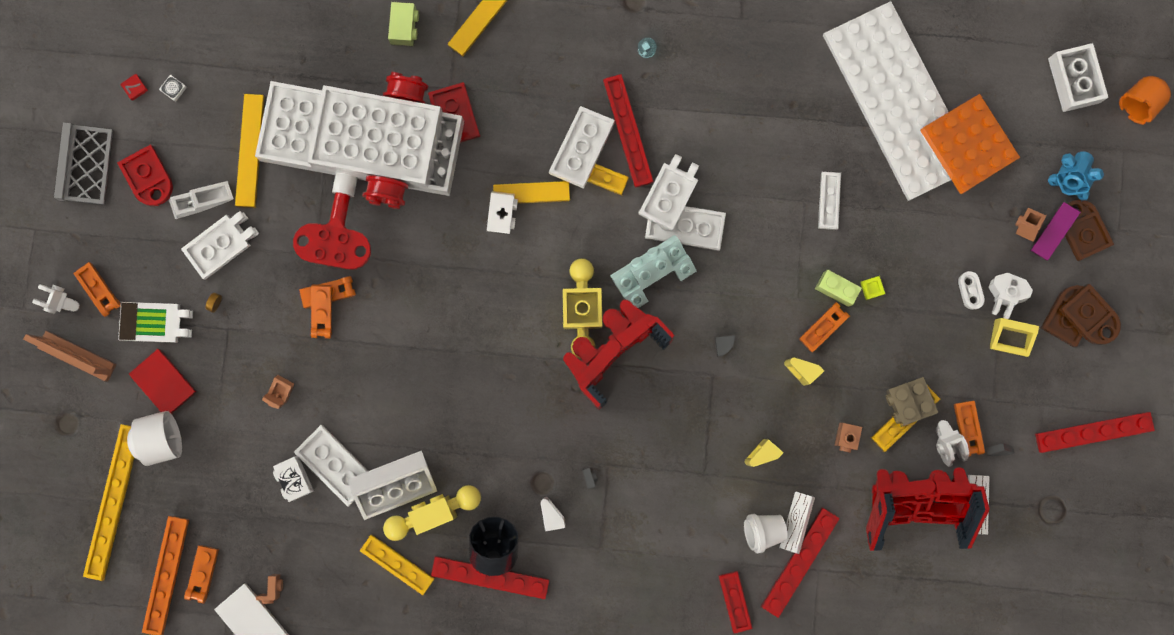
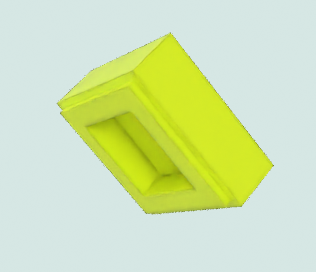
[860,276,885,300]

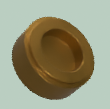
[206,293,222,313]

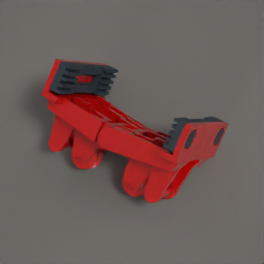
[563,300,675,410]
[866,467,990,551]

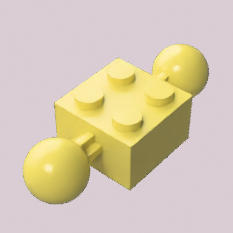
[563,258,602,359]
[383,485,481,541]

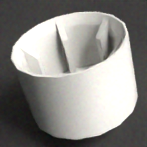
[127,411,182,466]

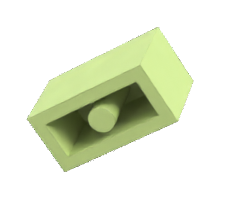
[388,2,419,46]
[815,270,862,307]

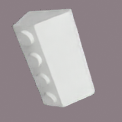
[348,451,437,520]

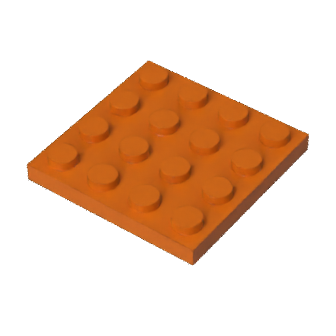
[920,94,1020,194]

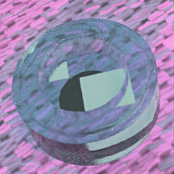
[638,38,657,58]

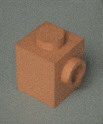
[1015,208,1046,242]
[835,423,862,453]

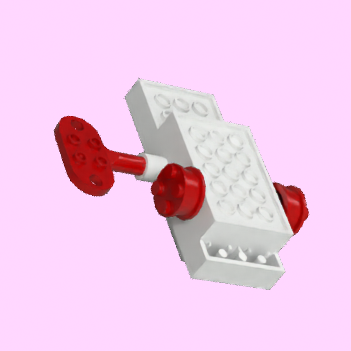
[255,72,464,270]

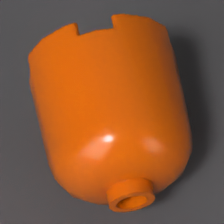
[1119,76,1171,125]

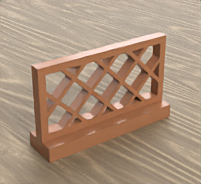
[23,331,117,382]

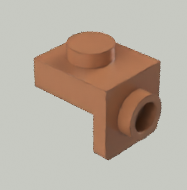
[262,375,294,409]
[256,574,283,604]

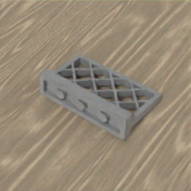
[54,123,113,205]

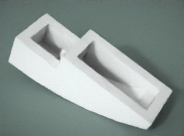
[169,181,234,219]

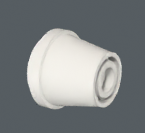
[744,514,788,554]

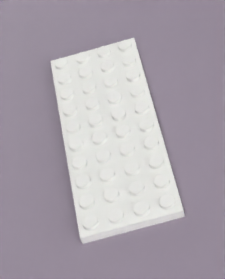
[823,1,951,201]

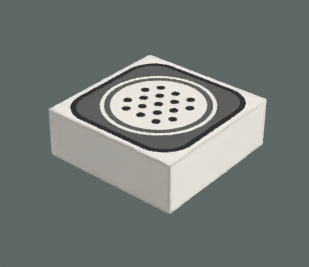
[159,75,187,102]

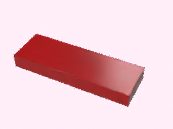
[718,571,753,634]

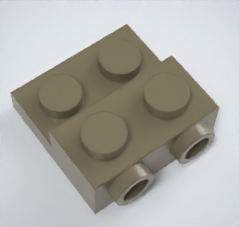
[885,377,938,427]

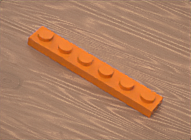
[142,516,189,635]

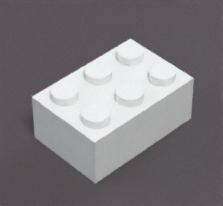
[1048,43,1108,112]

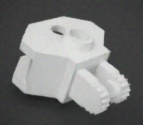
[988,273,1033,319]
[32,284,80,314]
[936,420,969,467]

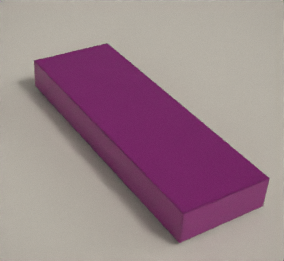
[1030,202,1081,261]

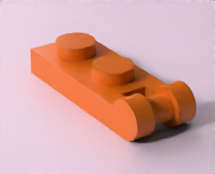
[73,262,121,317]
[299,276,356,309]
[311,284,332,339]
[799,302,850,352]
[954,401,985,456]
[184,545,219,604]

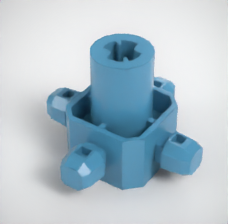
[1048,152,1104,201]

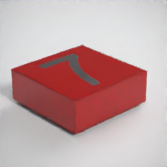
[121,74,148,101]

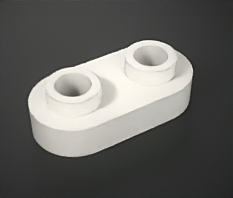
[958,271,985,310]

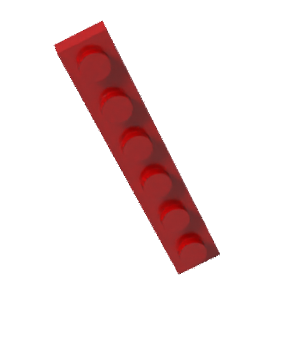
[603,74,653,188]
[1035,412,1155,453]
[761,508,840,618]
[431,556,549,599]

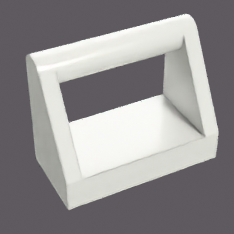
[541,497,566,531]

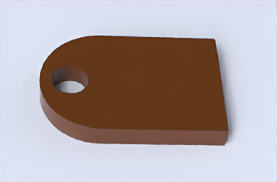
[1065,199,1114,261]
[1059,284,1121,345]
[1041,285,1084,347]

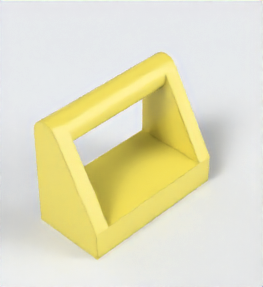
[990,318,1039,357]
[784,358,824,386]
[745,439,783,467]

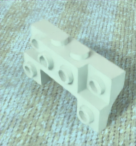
[610,235,697,308]

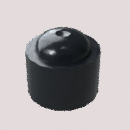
[469,517,519,576]

